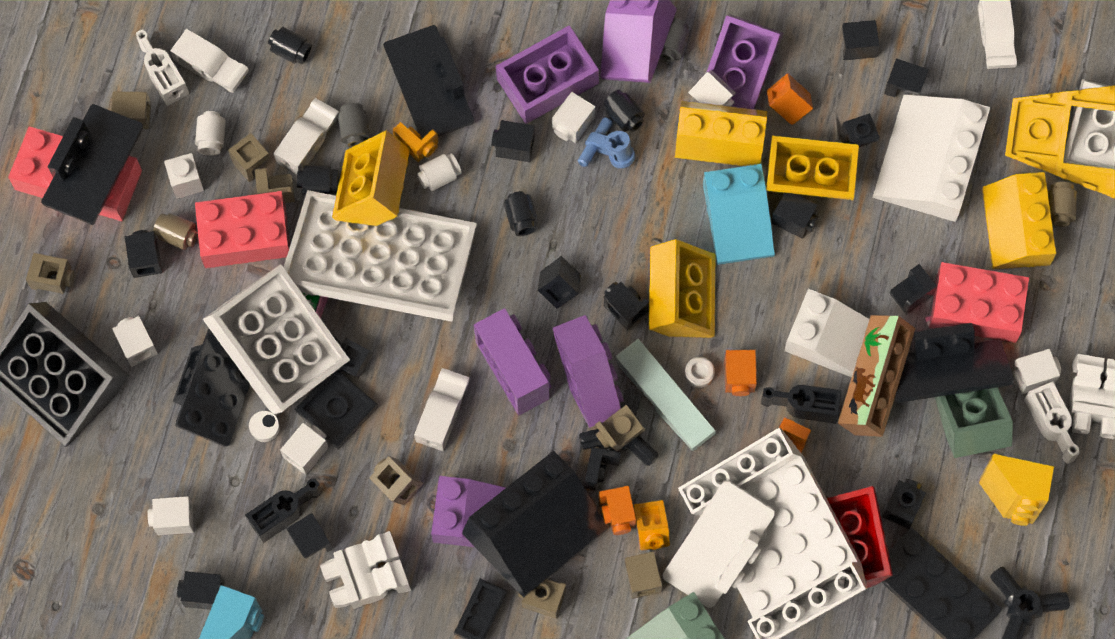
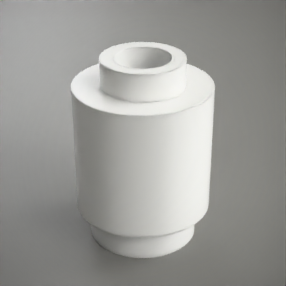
[195,111,226,156]
[417,153,462,191]

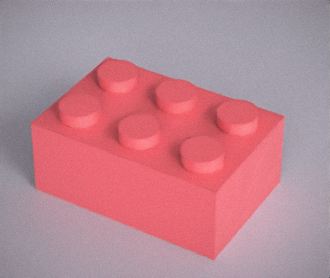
[195,191,290,268]
[929,262,1029,343]

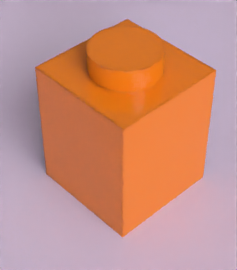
[724,350,757,396]

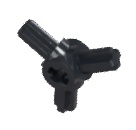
[579,389,659,466]
[990,566,1070,639]

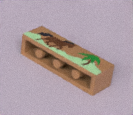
[838,315,915,437]

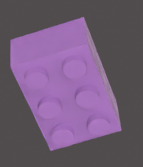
[496,25,599,124]
[474,308,551,416]
[552,315,624,428]

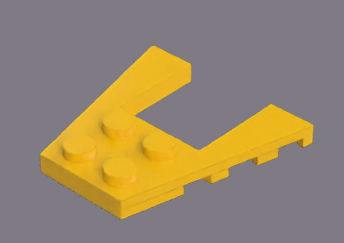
[1005,85,1115,199]

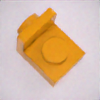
[393,122,438,162]
[634,500,670,550]

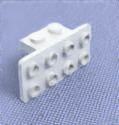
[663,480,775,608]

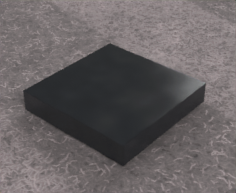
[294,369,378,450]

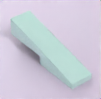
[616,339,716,451]

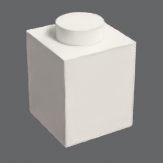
[688,70,736,107]
[552,92,595,143]
[164,153,204,199]
[112,316,158,367]
[1012,349,1061,394]
[280,423,328,475]
[148,496,194,535]

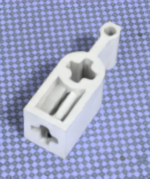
[978,0,1017,69]
[170,29,249,93]
[136,30,189,106]
[274,98,339,174]
[414,368,470,452]
[1024,381,1079,464]

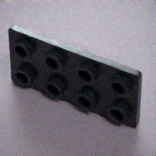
[383,25,474,140]
[41,104,144,225]
[895,323,1014,403]
[173,327,250,447]

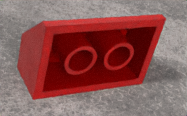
[827,486,893,588]

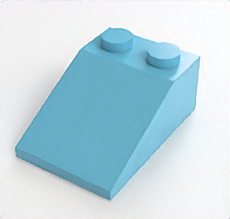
[703,164,775,265]
[199,585,264,639]

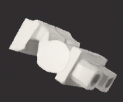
[1068,354,1115,439]
[320,531,411,609]

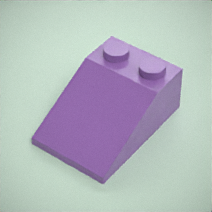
[600,0,677,83]
[707,14,783,109]
[431,476,505,547]

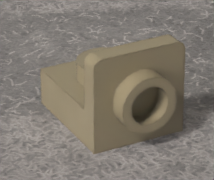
[595,405,645,451]

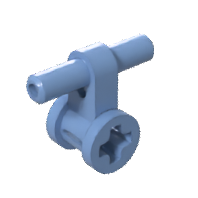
[578,117,635,168]

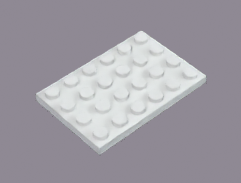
[284,190,477,322]

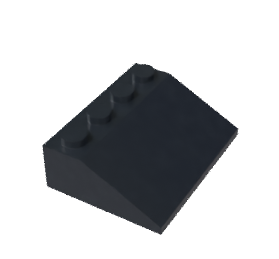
[0,302,129,446]
[462,451,609,598]

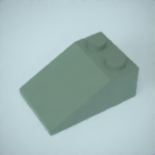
[935,387,1013,458]
[626,592,724,639]

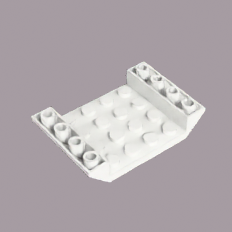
[678,428,867,639]

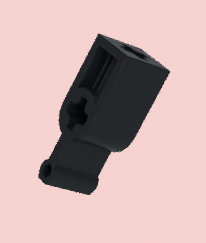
[761,385,841,424]
[245,478,322,543]

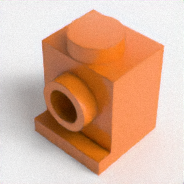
[599,486,636,535]

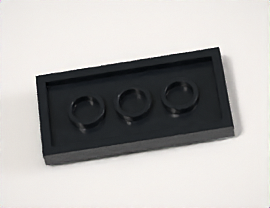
[882,527,1002,639]

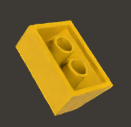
[675,101,767,166]
[332,130,410,226]
[766,135,859,200]
[982,172,1056,270]
[649,239,716,338]
[979,454,1054,526]

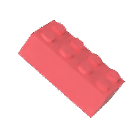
[8,126,142,221]

